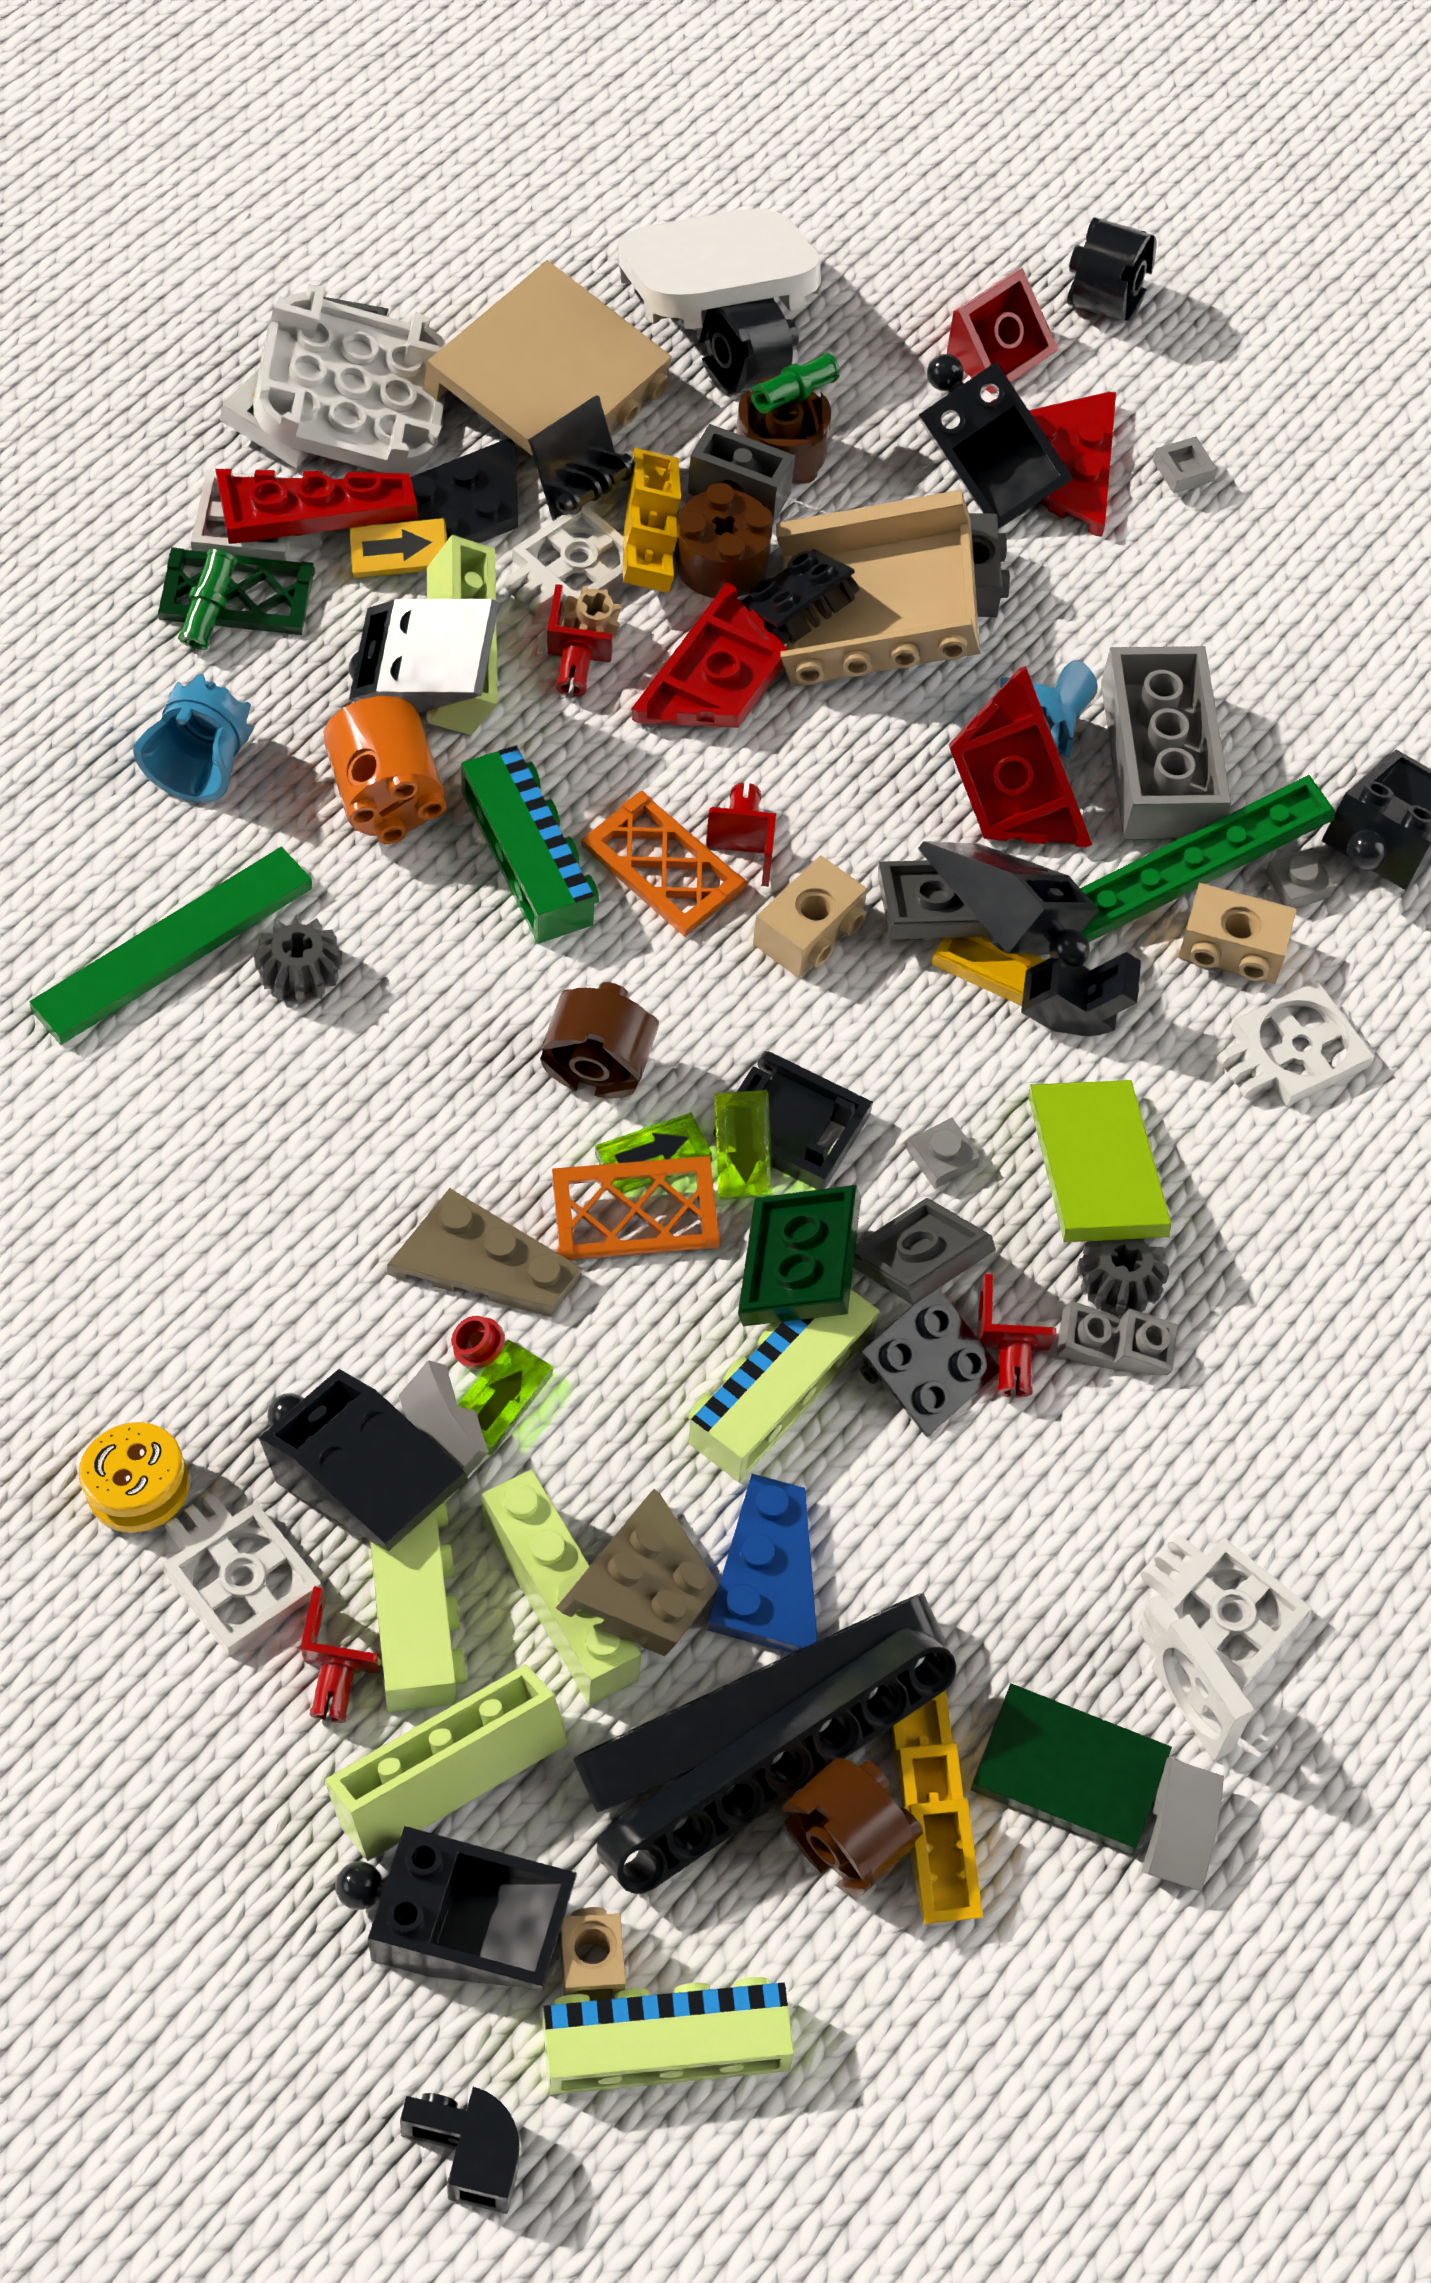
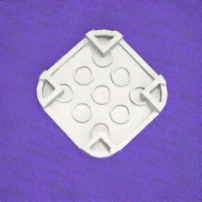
[617,209,821,329]
[253,284,446,473]

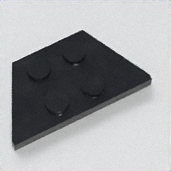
[381,438,518,543]

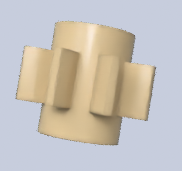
[561,586,622,638]

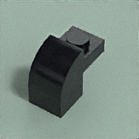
[1021,952,1141,1036]
[400,2086,519,2214]

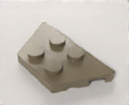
[556,1489,719,1656]

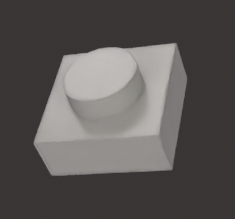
[1153,436,1217,493]
[1265,848,1335,908]
[906,1118,981,1189]

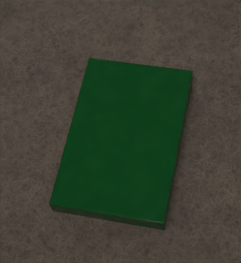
[738,1185,861,1327]
[970,1683,1172,1855]

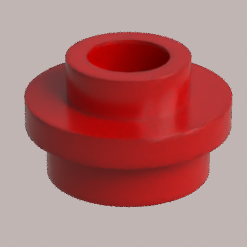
[451,1316,505,1369]

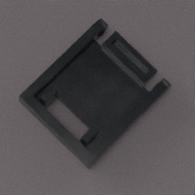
[713,1051,873,1190]

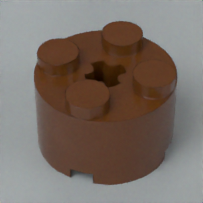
[736,376,831,484]
[675,483,772,598]
[540,982,660,1099]
[782,1758,923,1897]

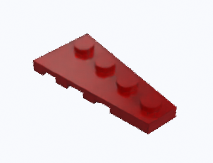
[215,468,418,544]

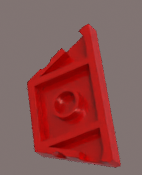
[1029,391,1116,537]
[631,582,787,728]
[949,666,1092,848]

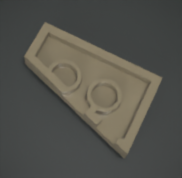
[387,1188,582,1317]

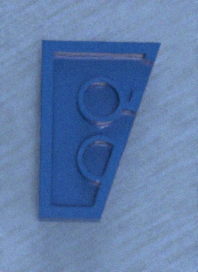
[707,1474,817,1653]

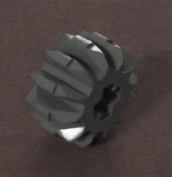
[254,914,343,1005]
[1077,1238,1169,1316]

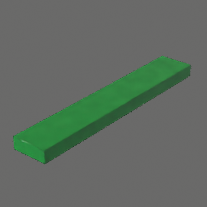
[1080,775,1335,942]
[29,846,312,1045]

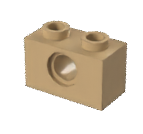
[753,855,867,978]
[1178,883,1297,984]

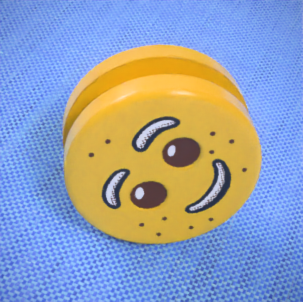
[79,1422,190,1533]

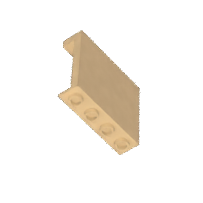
[423,260,672,456]
[776,489,981,686]

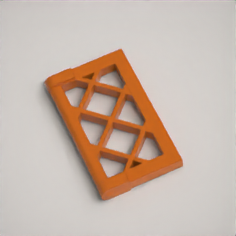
[581,791,748,937]
[551,1156,721,1261]

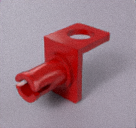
[547,584,613,697]
[706,783,776,887]
[977,1273,1056,1398]
[300,1586,382,1723]

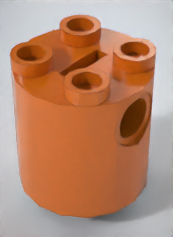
[323,696,446,844]

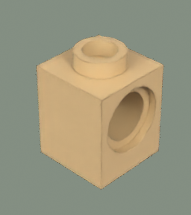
[559,1907,626,2001]

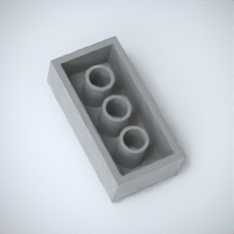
[1101,646,1231,839]

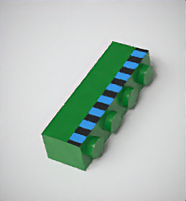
[461,745,599,944]

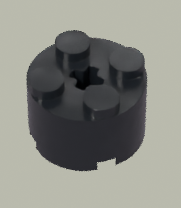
[1067,217,1157,321]
[697,297,799,394]

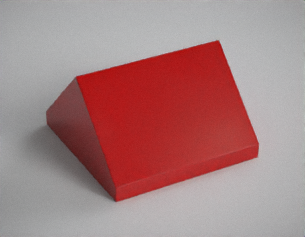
[946,268,1059,393]

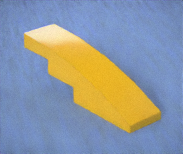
[623,447,681,593]
[890,1690,983,1925]

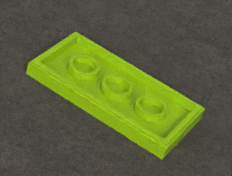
[1028,1080,1171,1242]

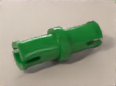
[751,353,840,414]
[178,549,238,650]

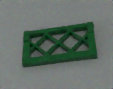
[158,547,315,635]

